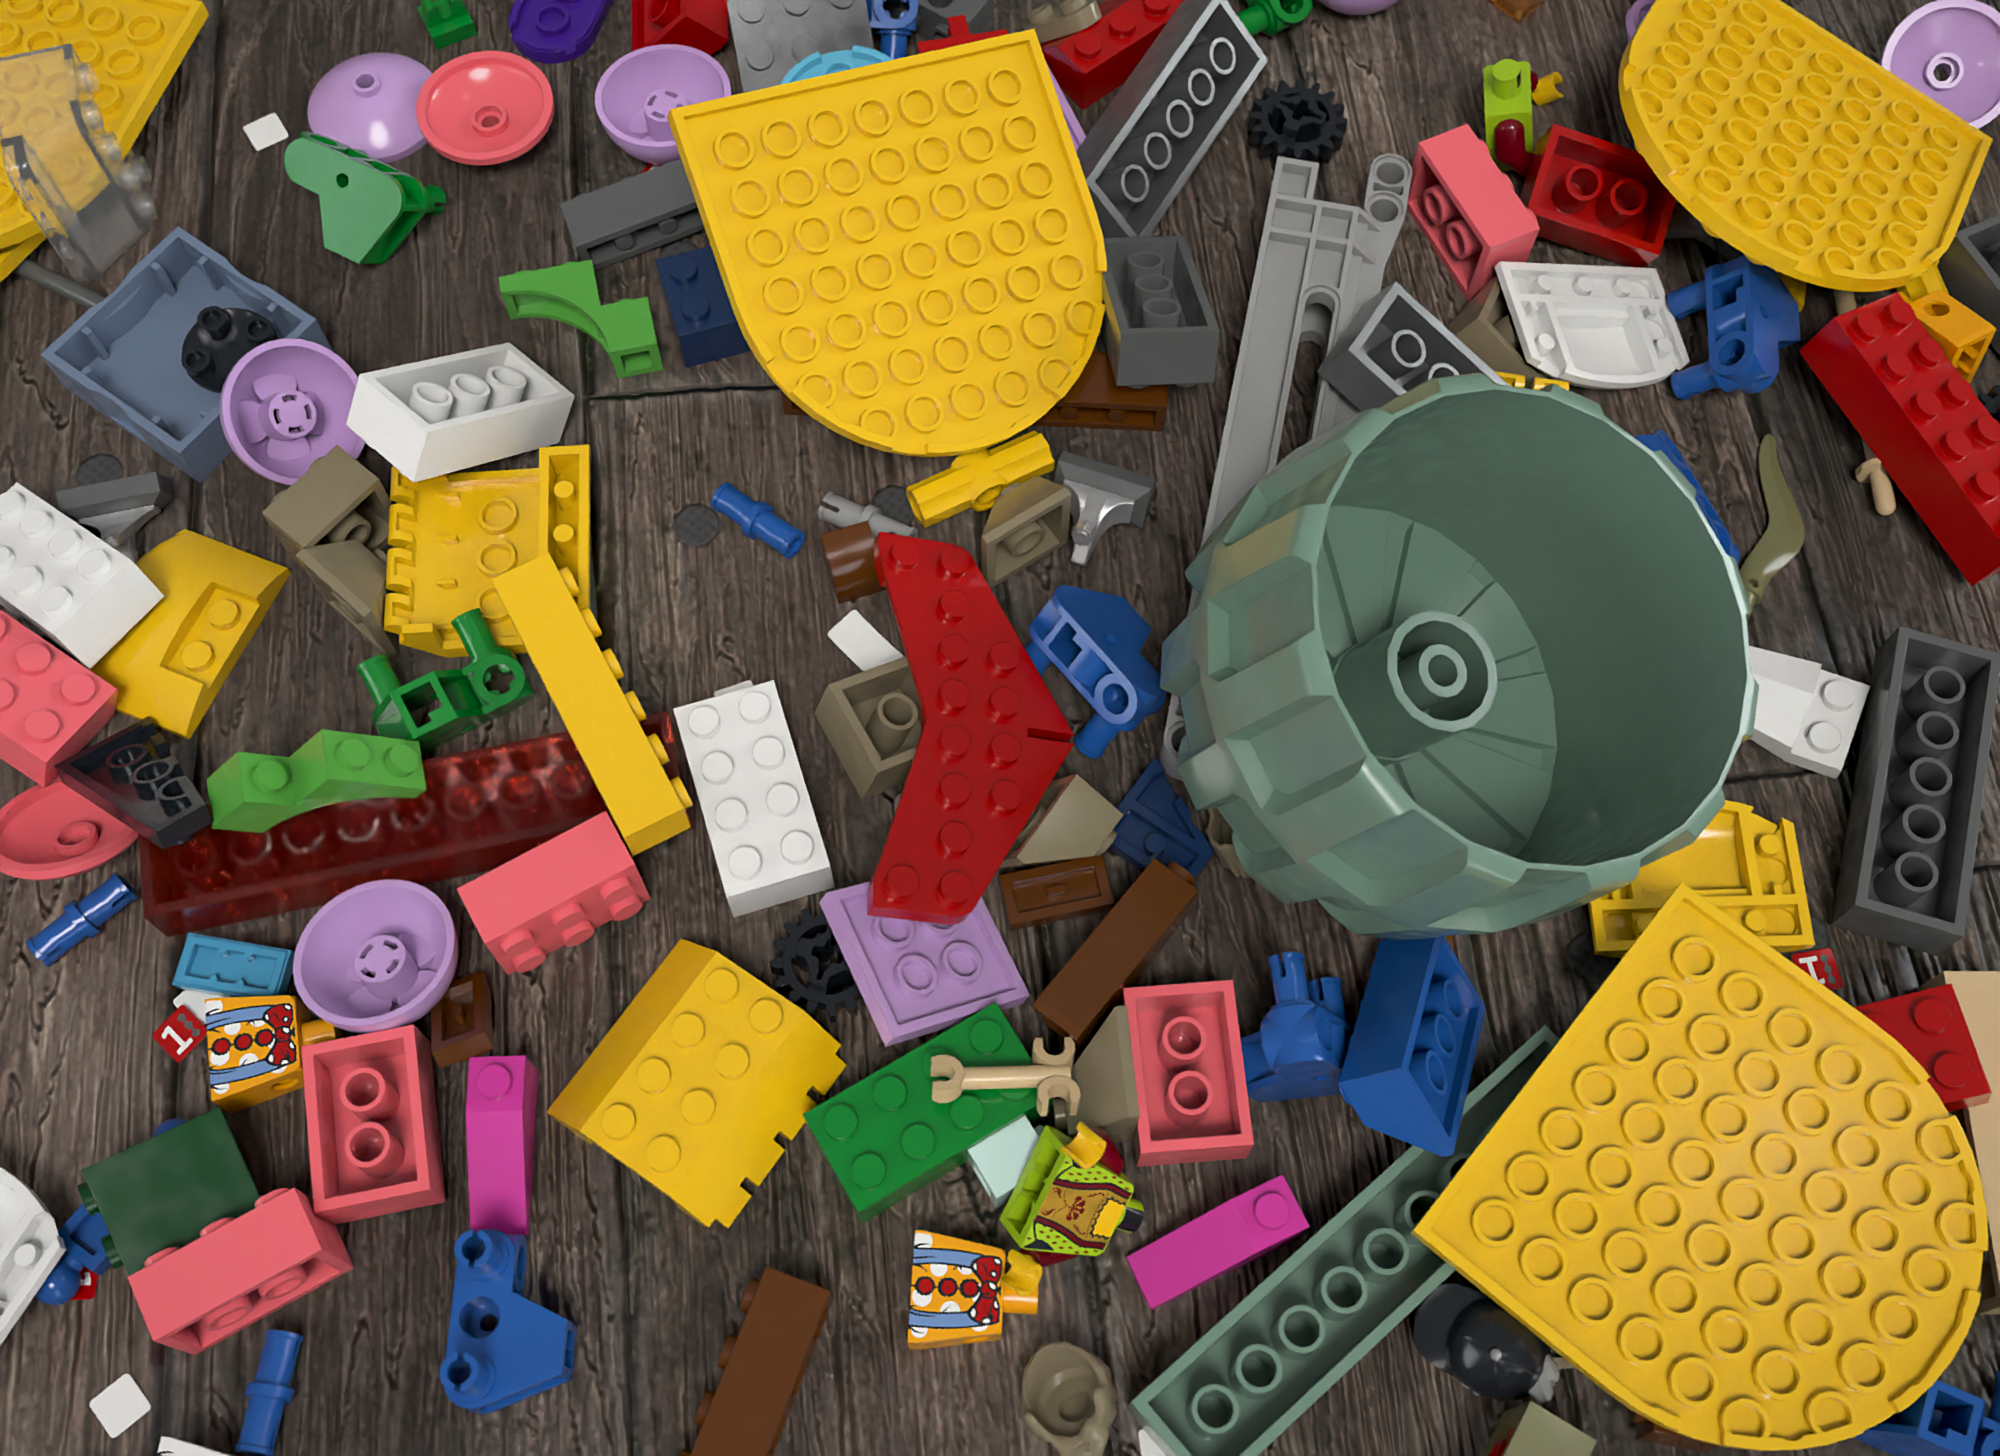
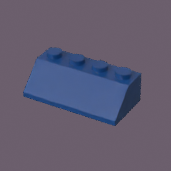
[1338,936,1486,1157]

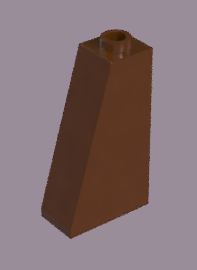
[1032,858,1199,1053]

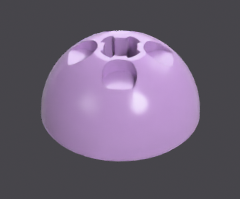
[595,44,731,165]
[219,338,365,486]
[293,879,458,1034]

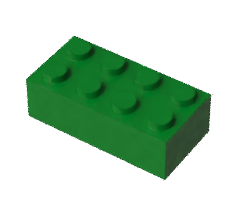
[803,1002,1054,1224]

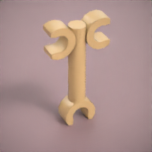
[930,1037,1081,1116]

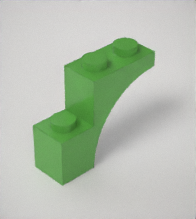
[498,259,664,379]
[206,729,427,833]

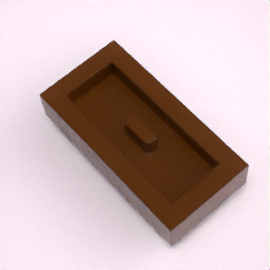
[999,854,1114,931]
[431,971,494,1069]

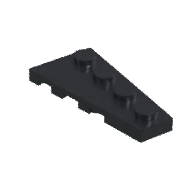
[54,716,213,850]

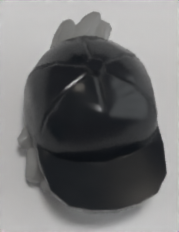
[1413,1283,1560,1405]

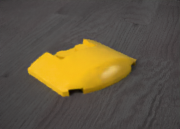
[83,529,291,740]
[1588,800,1815,958]

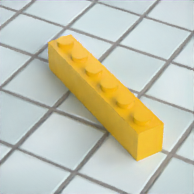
[491,552,693,857]

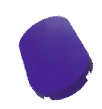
[508,0,614,64]

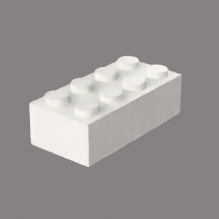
[346,342,575,483]
[0,483,164,669]
[673,680,835,917]

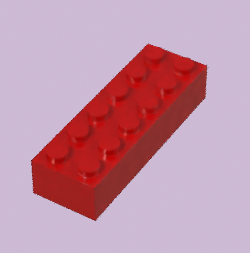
[1799,292,2000,586]

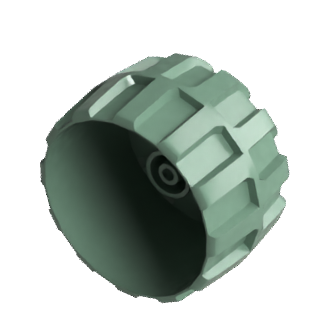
[1160,372,1759,940]

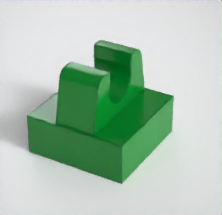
[417,0,477,50]

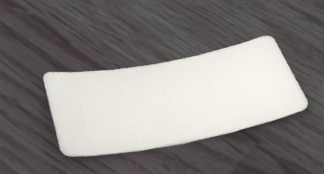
[828,610,905,671]

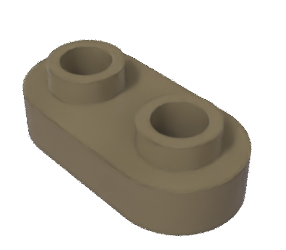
[1022,0,1102,43]

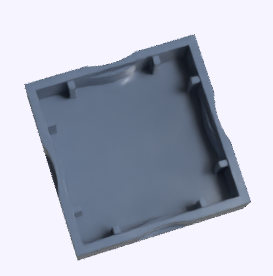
[40,226,332,483]

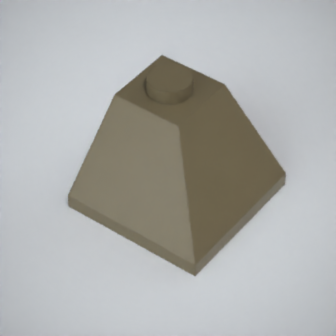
[1447,275,1547,389]
[981,476,1071,589]
[296,539,399,661]
[998,774,1124,869]
[1052,1005,1140,1143]

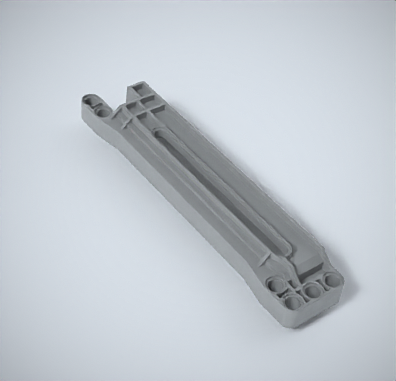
[1160,153,1412,781]

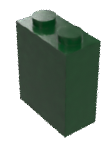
[77,1107,262,1276]

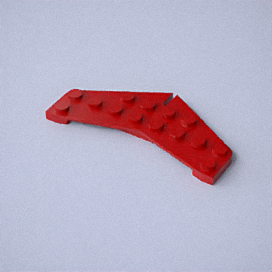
[867,531,1074,925]

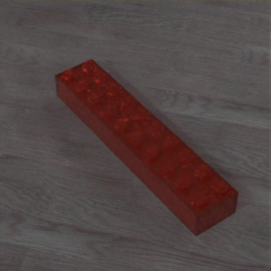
[138,711,693,937]

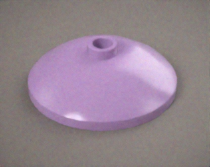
[1879,0,2000,129]
[307,53,432,164]

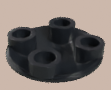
[181,306,278,393]

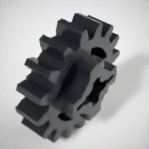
[1248,79,1348,166]
[770,908,864,1023]

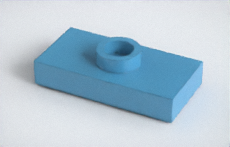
[172,933,294,997]

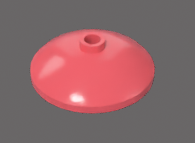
[416,51,555,165]
[0,776,140,881]

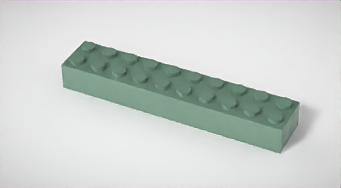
[1127,1025,1559,1456]

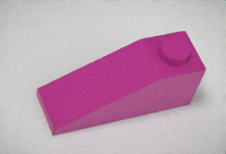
[465,1055,539,1237]
[1126,1174,1310,1311]

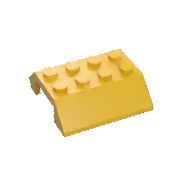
[383,444,591,658]
[546,938,847,1229]

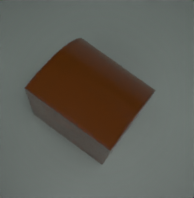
[820,520,886,604]

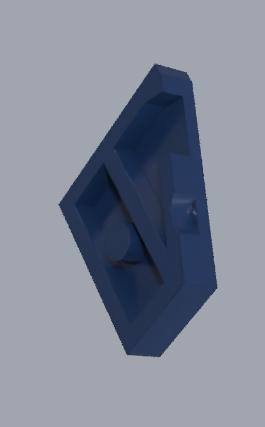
[1108,758,1214,880]

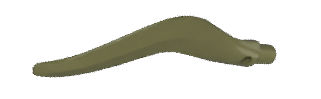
[1739,434,1805,621]

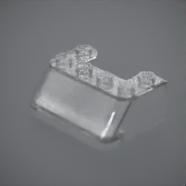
[0,43,157,284]

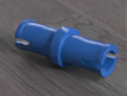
[711,482,806,559]
[26,872,139,967]
[234,1330,304,1456]

